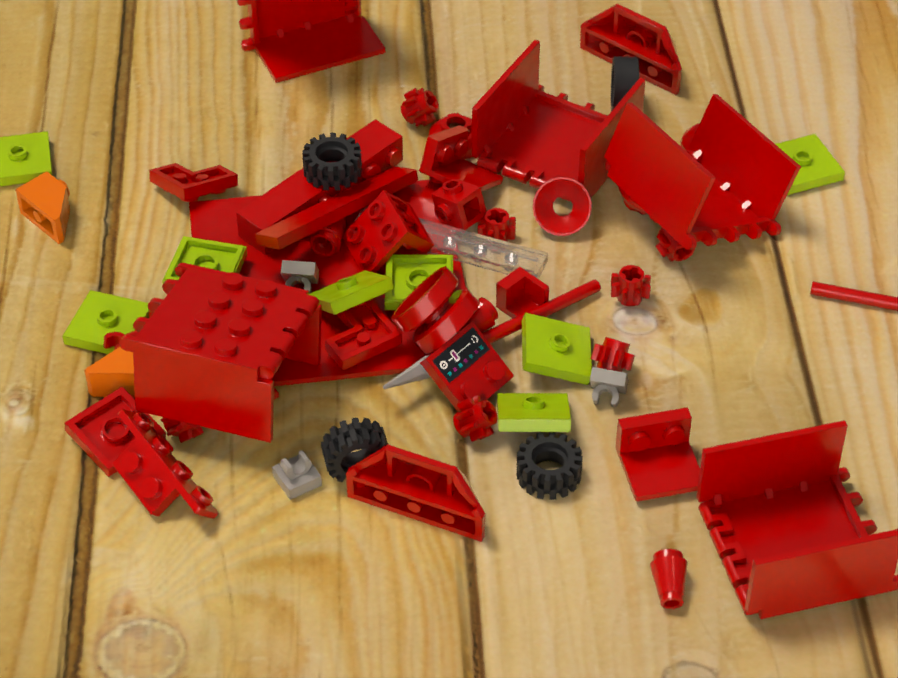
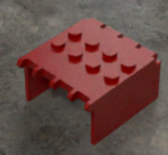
[237,0,386,83]
[472,40,646,202]
[604,94,801,250]
[119,263,322,443]
[696,420,898,619]

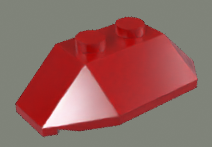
[580,4,682,95]
[346,445,485,542]

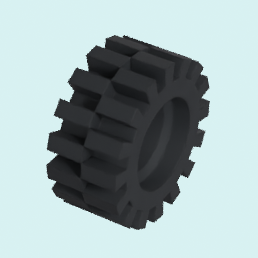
[302,133,362,191]
[321,418,388,482]
[516,432,583,500]

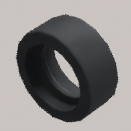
[611,56,639,111]

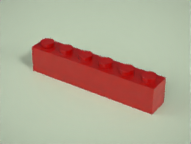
[236,119,403,255]

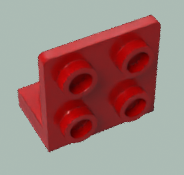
[419,125,504,192]
[343,190,434,273]
[616,407,700,501]

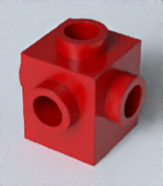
[431,178,487,231]

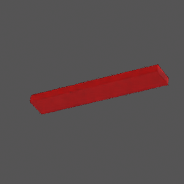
[255,166,418,250]

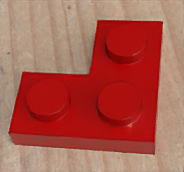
[149,163,238,202]
[325,299,402,371]

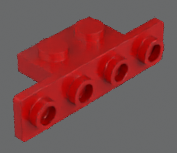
[112,409,219,519]

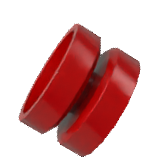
[391,266,480,354]

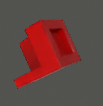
[496,267,549,318]

